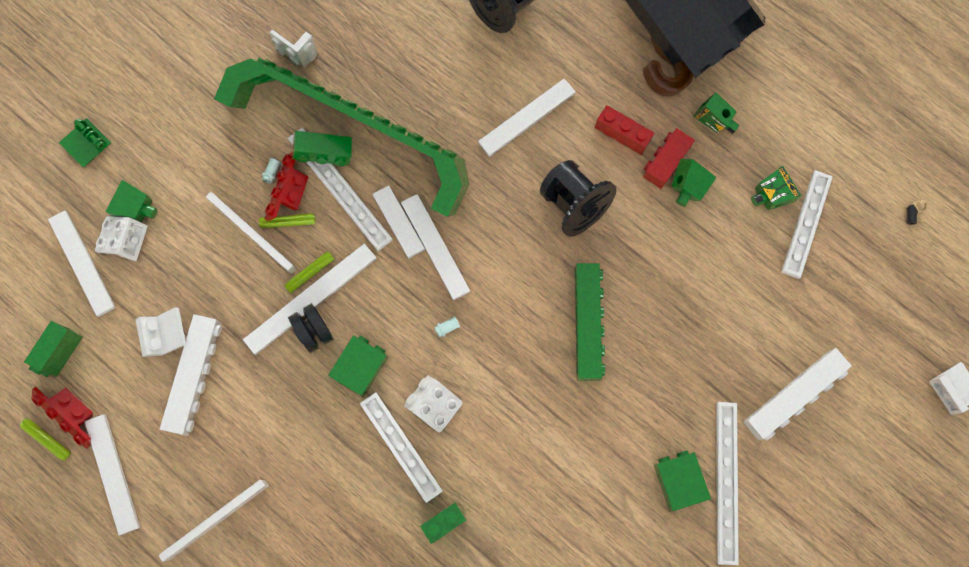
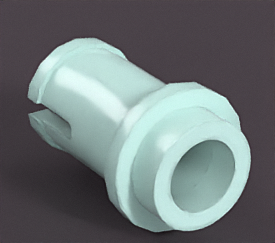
[261,158,281,184]
[434,316,460,337]

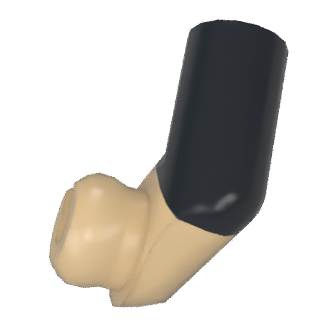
[907,200,928,225]

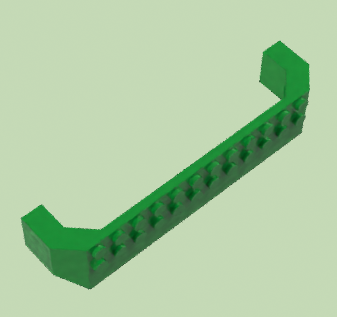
[214,57,470,217]

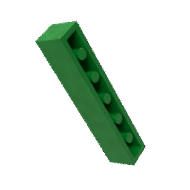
[575,263,605,381]

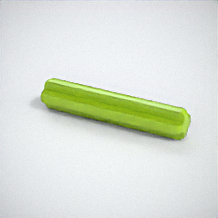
[259,213,316,228]
[284,251,334,293]
[20,418,71,461]

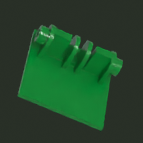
[59,118,111,168]

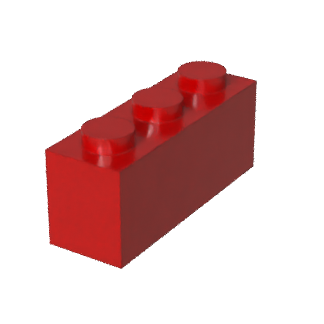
[594,105,654,155]
[643,128,695,189]

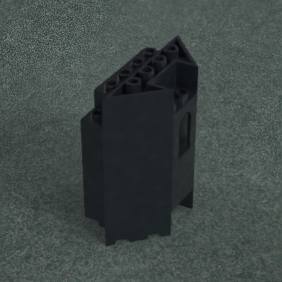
[625,0,766,78]

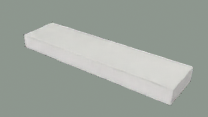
[373,186,425,259]

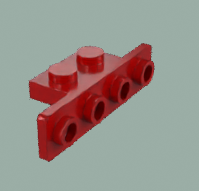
[264,151,309,221]
[31,387,93,449]

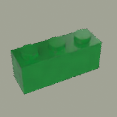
[292,130,352,166]

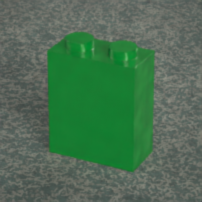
[24,321,83,377]
[328,335,388,398]
[654,450,711,511]
[420,503,467,544]

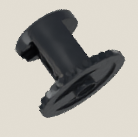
[469,0,535,33]
[540,160,616,237]

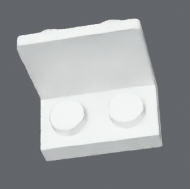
[95,216,148,261]
[135,308,186,357]
[929,362,969,415]

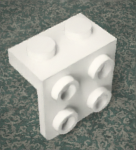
[269,30,318,68]
[404,375,462,432]

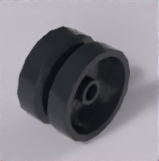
[288,303,334,354]

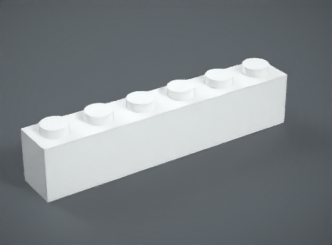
[160,314,222,436]
[743,348,852,441]

